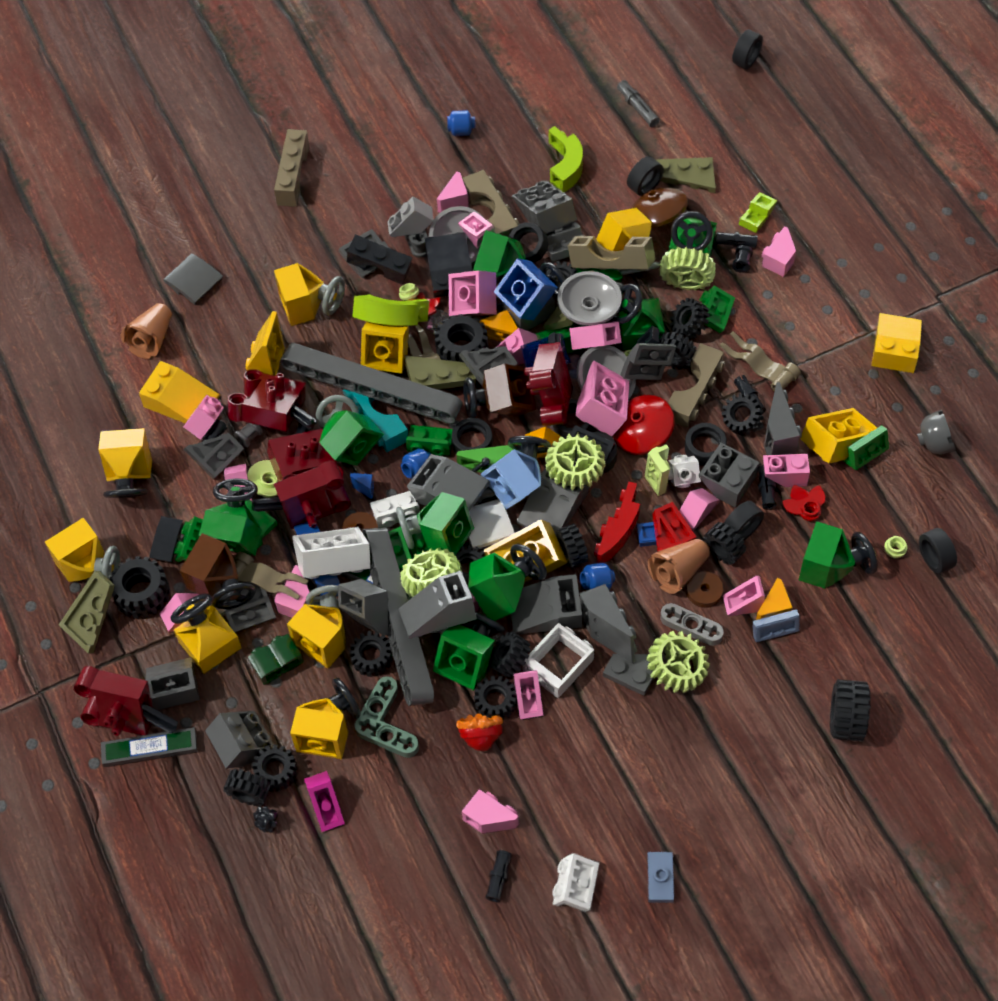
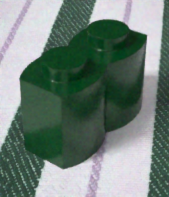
[248,634,304,685]

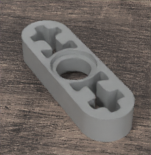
[660,603,723,646]

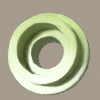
[399,283,419,301]
[884,536,907,558]

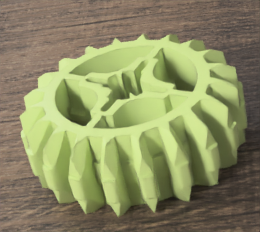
[660,247,716,291]
[545,433,605,491]
[400,547,462,597]
[647,631,710,693]

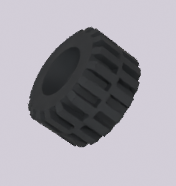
[435,314,488,362]
[109,556,170,619]
[830,679,870,742]

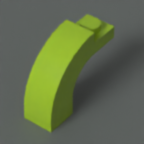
[549,126,583,193]
[353,295,429,326]

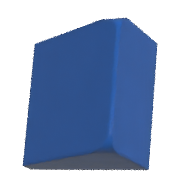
[350,473,374,499]

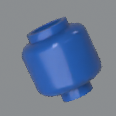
[447,110,475,136]
[401,448,430,479]
[580,563,615,591]

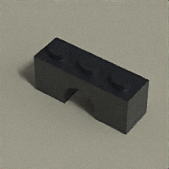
[346,234,412,285]

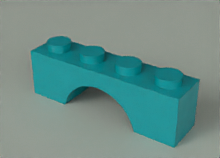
[343,389,408,452]

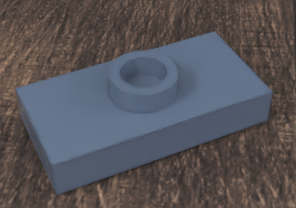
[753,610,799,642]
[648,852,674,903]

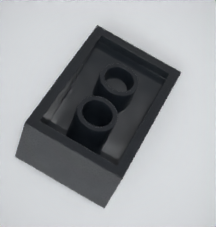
[425,232,472,298]

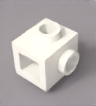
[668,455,701,488]

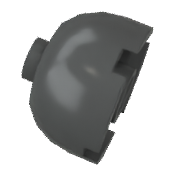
[917,410,956,455]

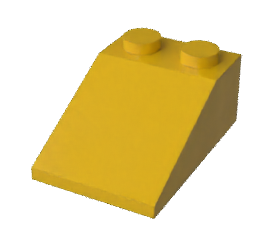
[246,311,285,376]
[871,313,922,373]
[139,361,220,423]
[800,408,877,463]
[484,520,568,582]

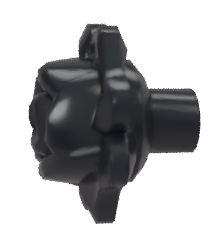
[253,806,278,833]

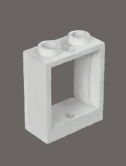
[523,623,594,698]

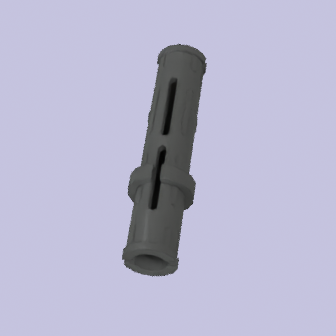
[617,80,660,127]

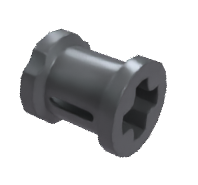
[234,422,262,447]

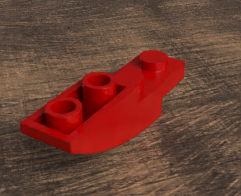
[594,482,640,563]

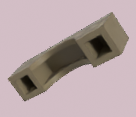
[274,129,310,207]
[462,170,519,237]
[568,236,655,271]
[668,343,725,428]

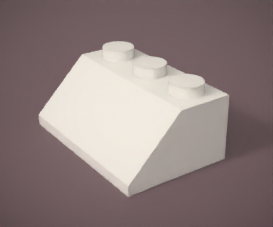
[293,527,370,579]

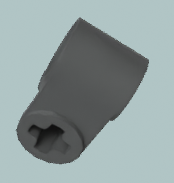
[404,230,428,258]

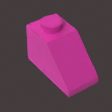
[304,771,345,832]

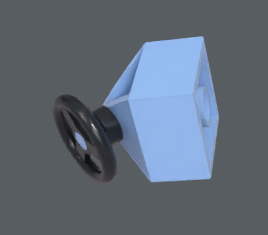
[481,436,552,510]

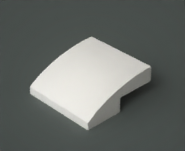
[468,499,515,550]

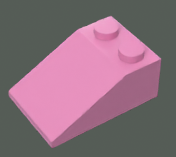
[576,361,630,436]

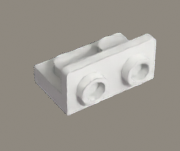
[370,491,420,528]
[553,853,599,912]

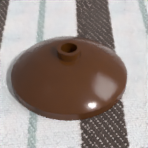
[631,188,688,228]

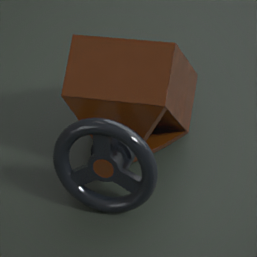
[463,364,536,418]
[180,533,256,609]

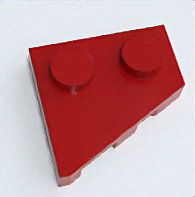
[652,502,697,552]

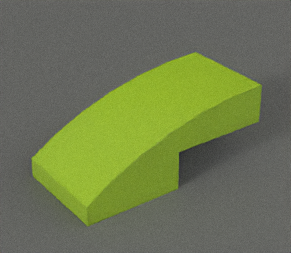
[738,192,777,233]

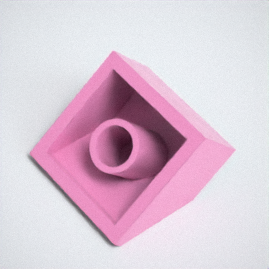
[449,271,496,316]

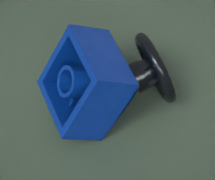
[494,258,566,321]

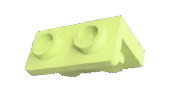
[645,445,670,496]

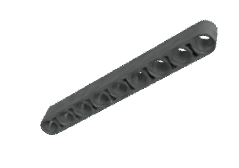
[280,343,463,423]
[362,527,434,706]

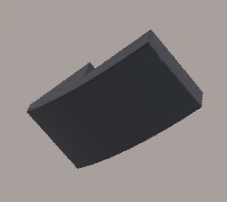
[149,516,183,563]

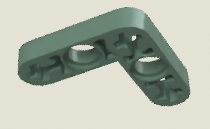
[355,676,419,758]

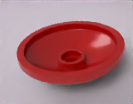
[613,395,675,455]

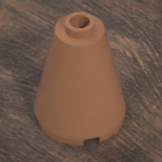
[121,303,172,359]
[647,539,710,594]

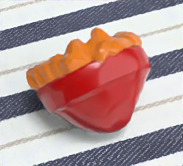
[456,713,503,752]

